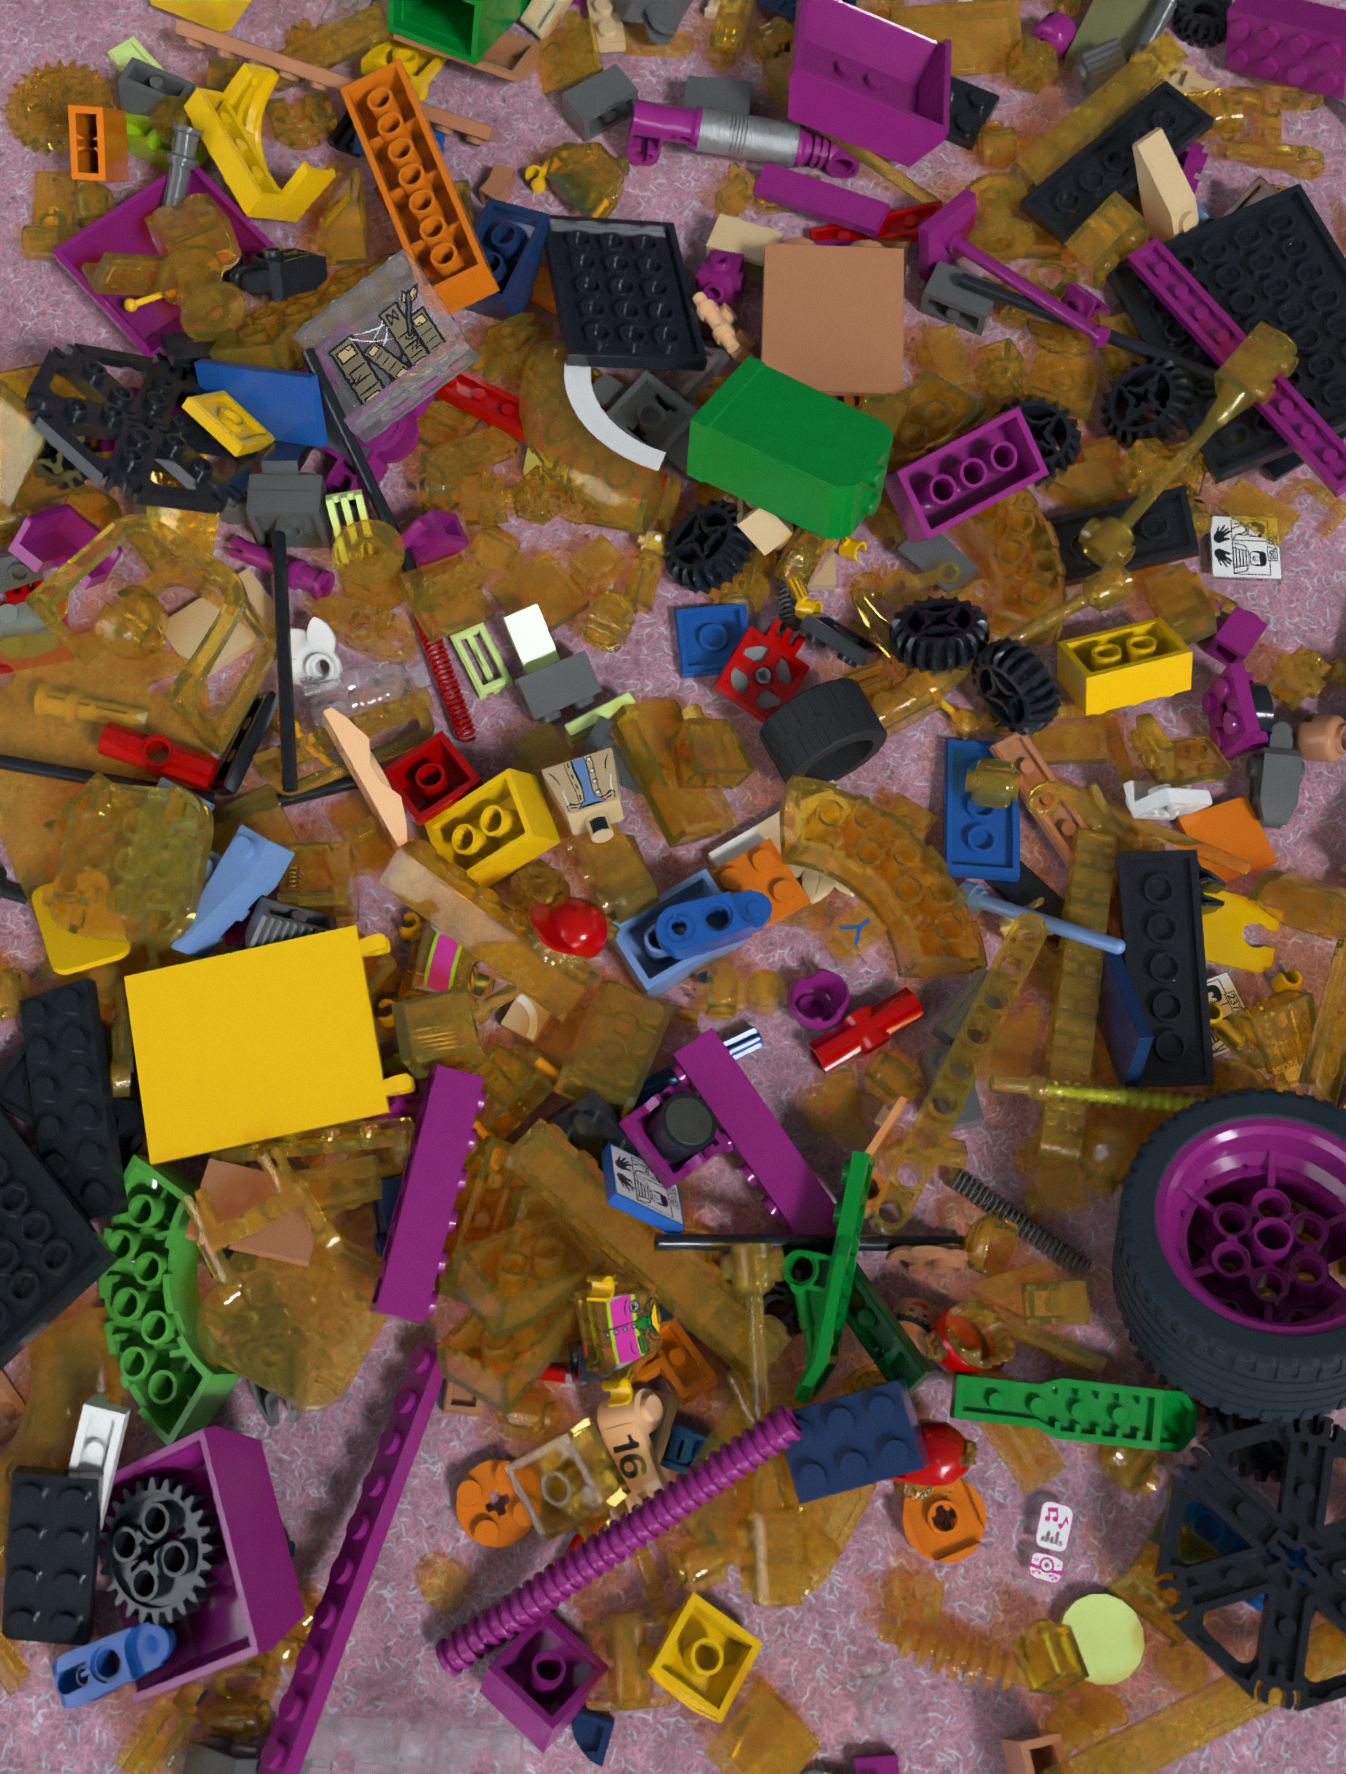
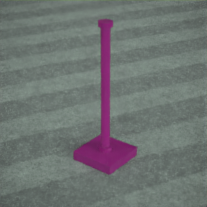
[918,188,1111,348]

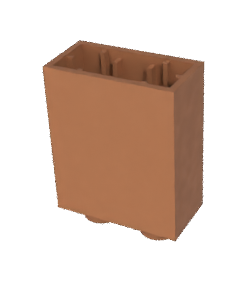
[759,237,904,432]

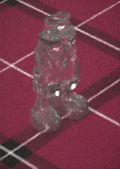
[299,660,432,741]

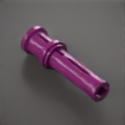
[229,536,335,602]

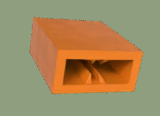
[68,105,129,182]

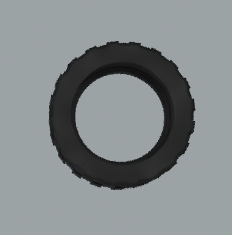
[759,678,887,792]

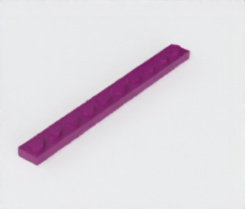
[1127,237,1346,498]
[256,1342,454,1774]

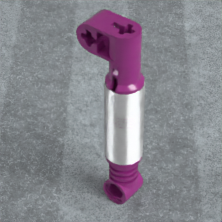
[627,99,860,179]

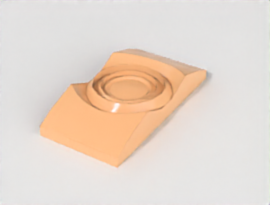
[321,707,407,853]

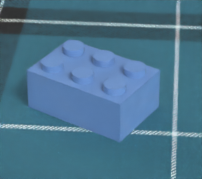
[607,868,745,1002]

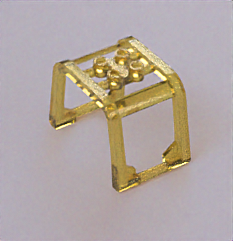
[25,514,277,754]

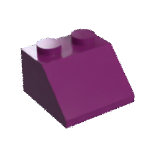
[479,1612,610,1753]

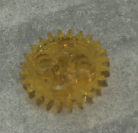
[5,60,115,156]

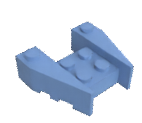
[115,777,295,959]

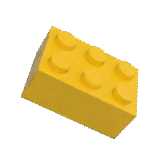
[1057,617,1193,716]
[424,768,561,895]

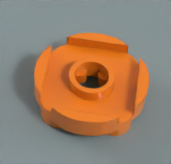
[456,1459,541,1548]
[900,1478,987,1563]

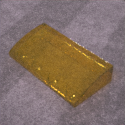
[887,0,1022,77]
[609,699,739,848]

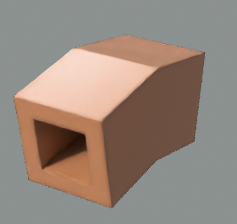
[479,164,516,205]

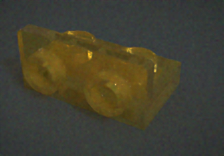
[81,252,171,296]

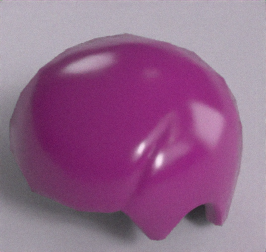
[787,969,850,1030]

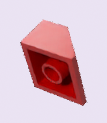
[382,730,483,826]

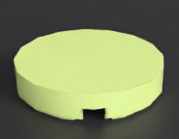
[1057,1593,1145,1685]

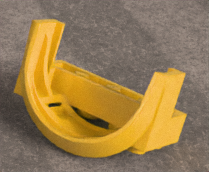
[184,62,336,223]

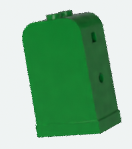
[387,0,531,65]
[686,355,893,539]

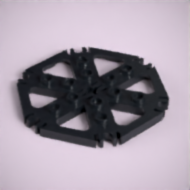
[23,343,258,514]
[1154,1418,1346,1712]

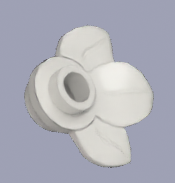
[290,616,342,685]

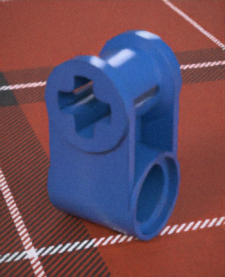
[660,1424,723,1475]

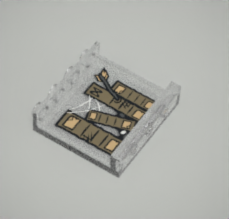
[292,248,480,444]

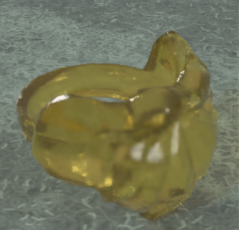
[1029,260,1082,301]
[214,1649,282,1706]

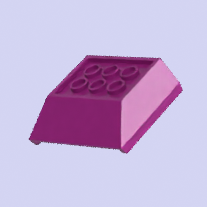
[788,0,952,167]
[51,165,276,357]
[102,1426,305,1704]

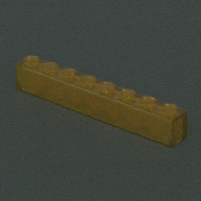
[503,1117,792,1386]

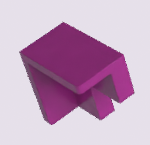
[8,503,123,590]

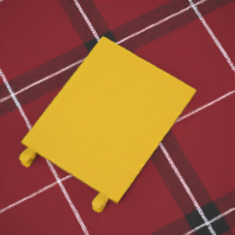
[124,925,416,1165]

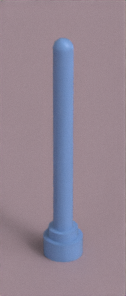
[955,881,1126,954]

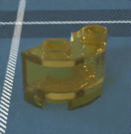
[264,92,337,150]

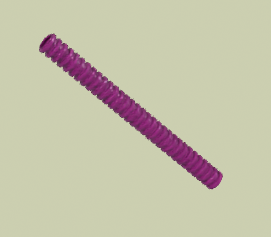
[436,1404,802,1677]

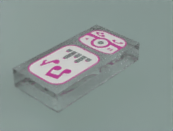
[1019,1493,1080,1591]

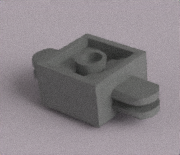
[614,0,693,45]
[593,370,699,480]
[219,472,361,548]

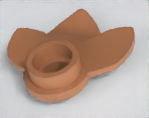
[886,1243,969,1275]

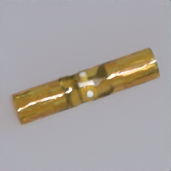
[621,474,683,614]

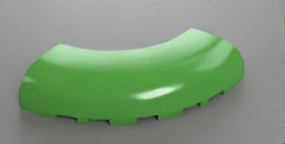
[99,1154,241,1446]

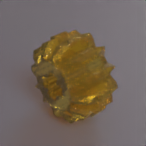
[583,589,638,653]

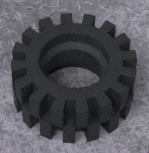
[1173,0,1233,49]

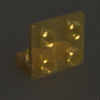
[1107,1510,1223,1646]

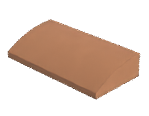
[394,31,540,83]

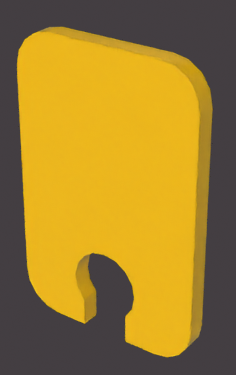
[32,871,131,975]
[1202,891,1280,974]

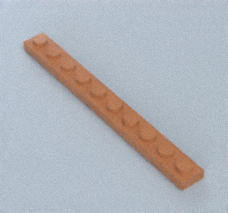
[175,19,499,146]

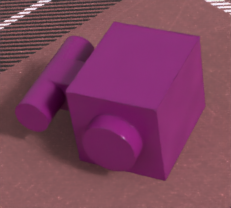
[392,509,469,568]
[1187,599,1268,666]

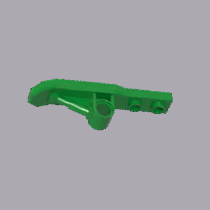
[782,1150,875,1403]
[949,1373,1198,1452]

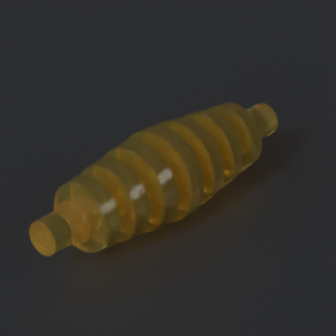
[877,1620,1037,1691]

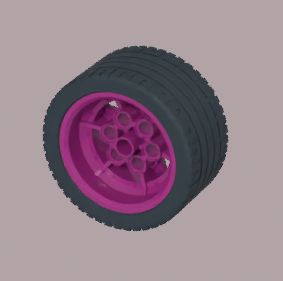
[1112,1088,1346,1422]

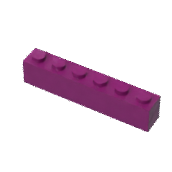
[670,1028,838,1253]
[368,1065,487,1323]

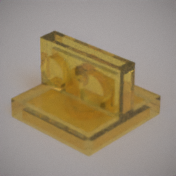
[396,553,495,643]

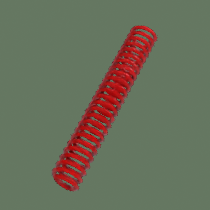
[413,613,477,743]

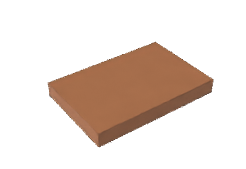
[185,1158,330,1267]

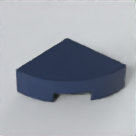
[572,1709,615,1766]

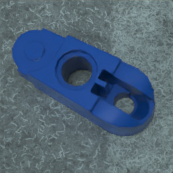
[656,889,772,960]
[52,1620,177,1709]

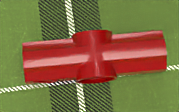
[97,721,219,791]
[807,987,924,1075]

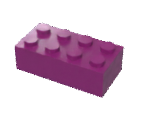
[1225,0,1346,99]
[884,407,1049,544]

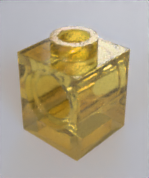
[149,95,202,146]

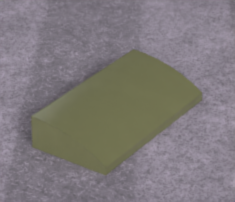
[1063,0,1159,73]

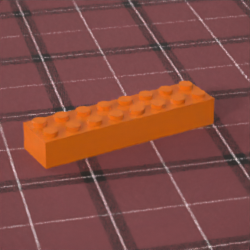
[340,59,500,321]

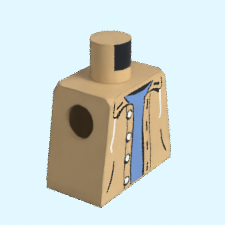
[541,747,624,843]

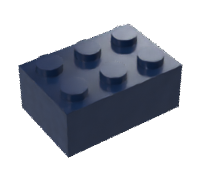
[783,1377,931,1504]

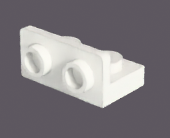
[1123,780,1213,820]

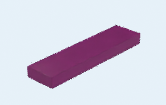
[753,162,889,237]

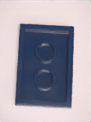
[1090,951,1154,1092]

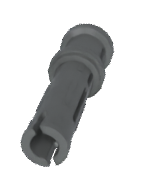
[157,122,204,235]

